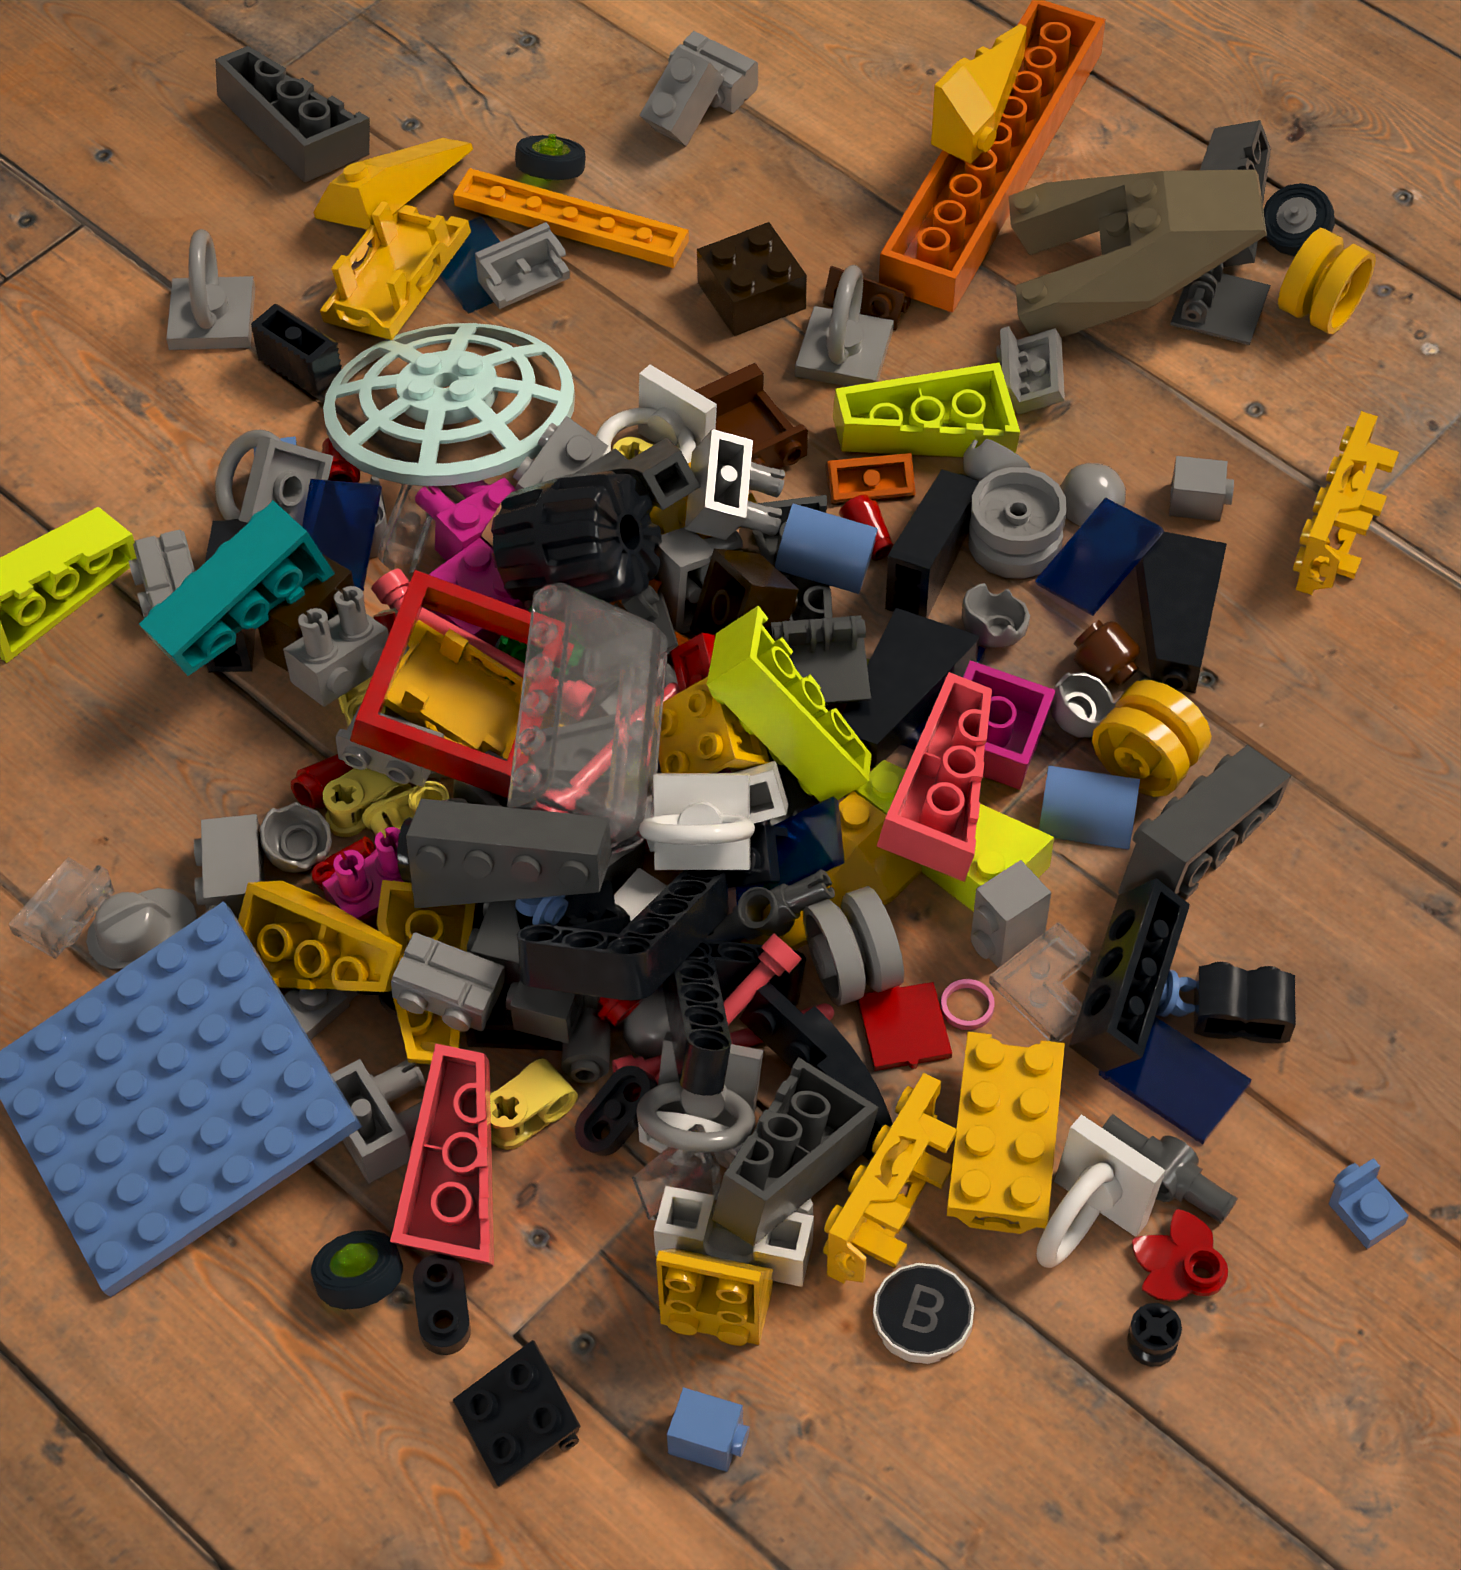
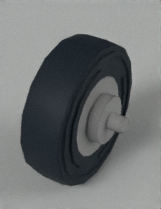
[1263,183,1335,256]

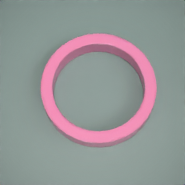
[941,979,995,1030]

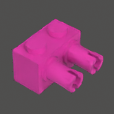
[415,477,516,561]
[322,827,404,931]

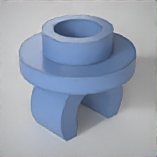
[515,895,568,925]
[1156,970,1196,1017]

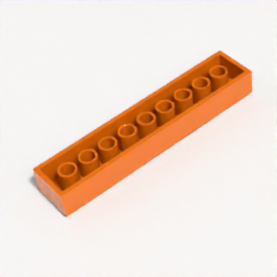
[879,0,1106,313]

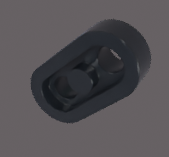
[575,1066,658,1156]
[413,1254,471,1355]

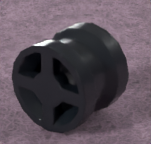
[1127,1303,1182,1367]

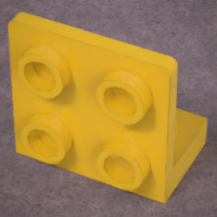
[647,677,770,773]

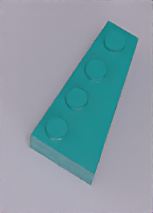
[139,500,335,676]

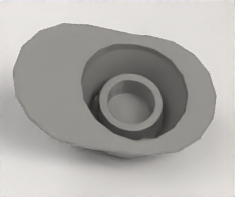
[86,888,197,969]

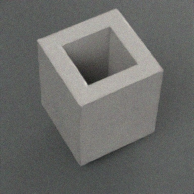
[1169,456,1234,521]

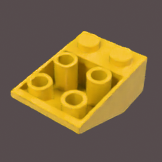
[656,1248,773,1346]

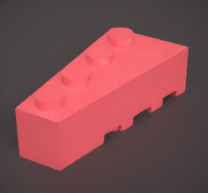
[877,672,992,882]
[390,1043,494,1266]

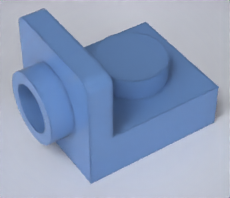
[1329,1158,1409,1249]

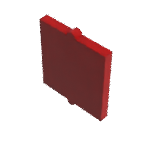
[857,982,952,1071]

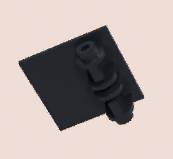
[453,1340,581,1487]

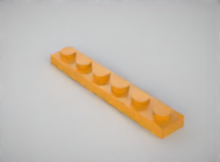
[453,168,689,268]

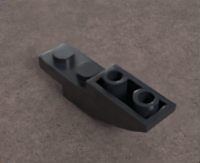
[739,982,893,1160]

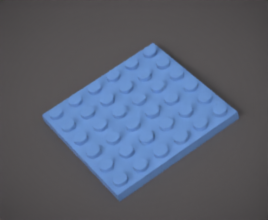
[0,901,362,1297]

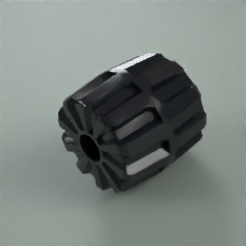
[491,471,662,611]

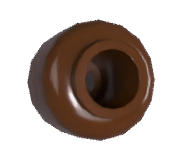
[1074,620,1140,686]

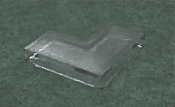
[989,922,1091,1042]

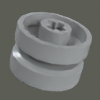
[968,467,1066,579]
[803,886,904,1006]

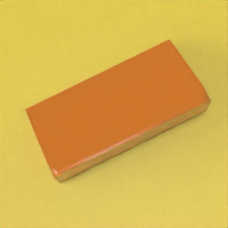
[825,453,916,504]

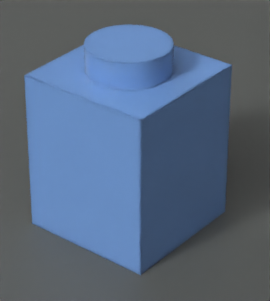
[667,1387,750,1472]

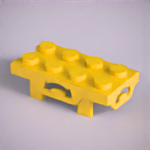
[320,201,471,340]
[1293,411,1399,595]
[384,620,569,775]
[946,1031,1065,1234]
[823,1073,957,1284]

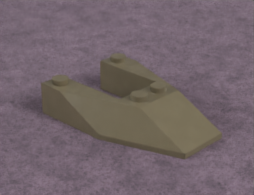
[1009,170,1267,337]

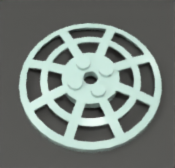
[323,323,575,486]

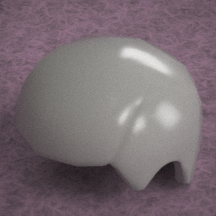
[963,439,1031,481]
[1060,463,1126,527]
[962,583,1030,648]
[1050,672,1115,738]
[260,802,332,873]
[623,987,670,1060]

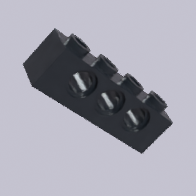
[1069,878,1190,1072]

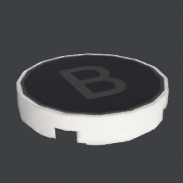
[873,1263,974,1364]

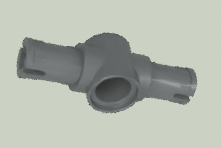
[705,869,835,942]
[1102,1114,1238,1224]

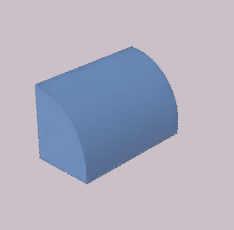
[775,503,878,594]
[1039,766,1140,850]

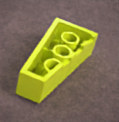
[832,362,1020,457]
[0,507,137,663]
[707,606,872,808]
[854,760,1054,912]

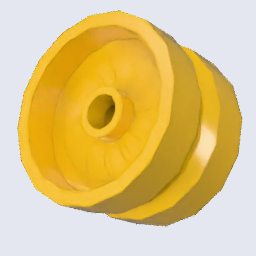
[1278,227,1376,335]
[1092,680,1212,797]

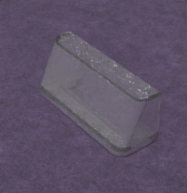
[507,583,668,855]

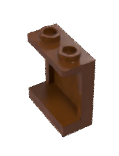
[694,363,808,469]

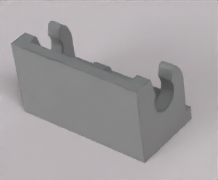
[475,222,570,309]

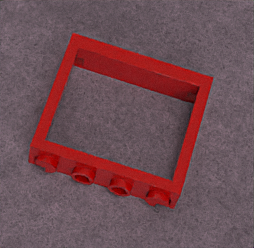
[350,570,573,798]

